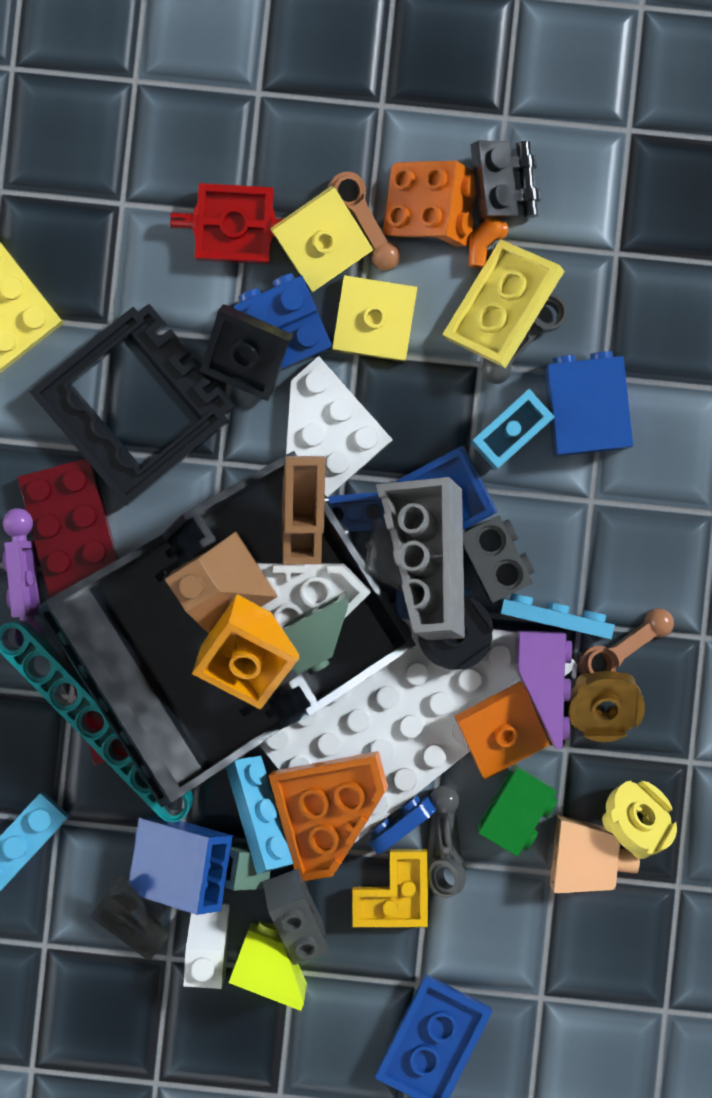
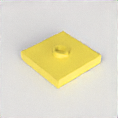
[270,186,373,292]
[332,275,418,362]

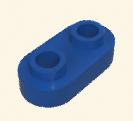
[328,493,386,532]
[368,795,436,854]

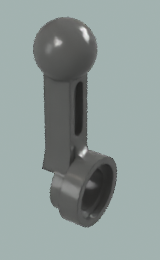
[482,293,567,384]
[428,785,466,898]

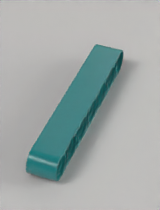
[0,620,193,822]

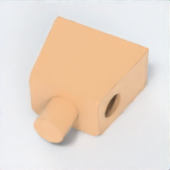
[550,815,640,893]

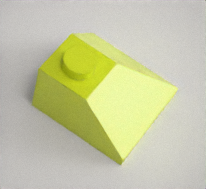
[229,921,307,1011]

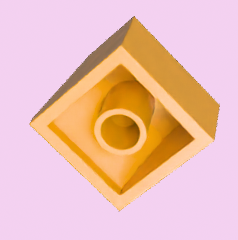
[192,594,299,710]

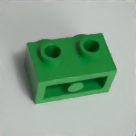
[476,764,557,857]

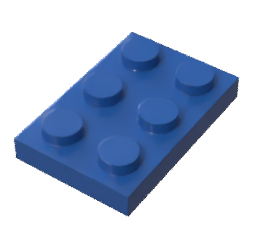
[375,974,493,1098]

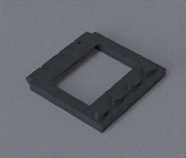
[29,304,236,507]

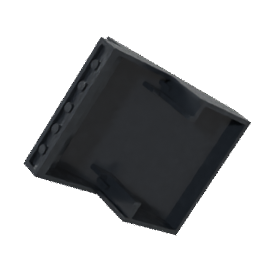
[38,451,416,807]

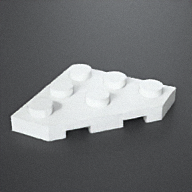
[286,356,393,497]
[257,563,371,671]

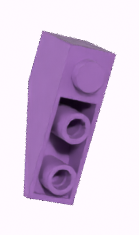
[515,631,572,749]

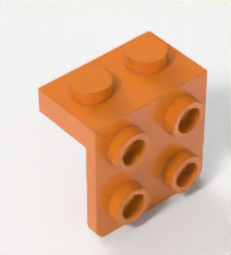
[383,160,476,247]

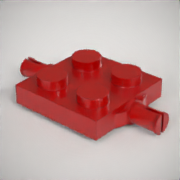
[170,183,283,265]

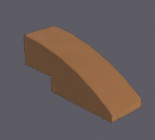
[281,456,326,565]

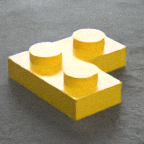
[352,849,428,927]

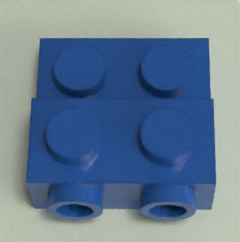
[234,273,333,371]

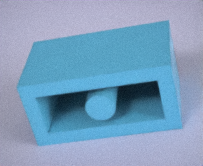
[470,389,554,471]

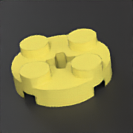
[602,780,677,859]

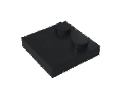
[199,304,293,401]

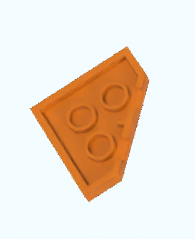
[268,751,388,881]

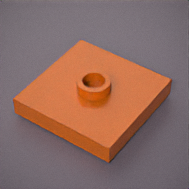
[454,681,550,780]

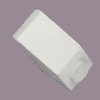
[183,902,230,989]

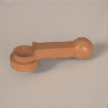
[328,172,401,271]
[577,608,674,675]

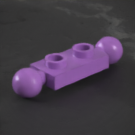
[2,508,44,647]

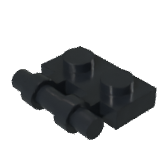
[470,140,541,219]

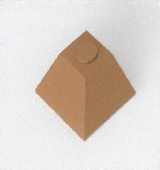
[165,531,278,633]

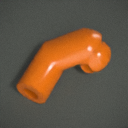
[468,219,508,269]

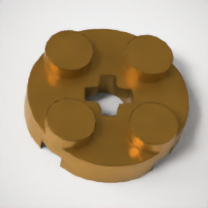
[567,671,645,742]

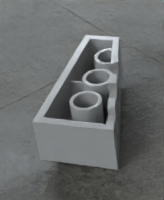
[376,477,465,640]

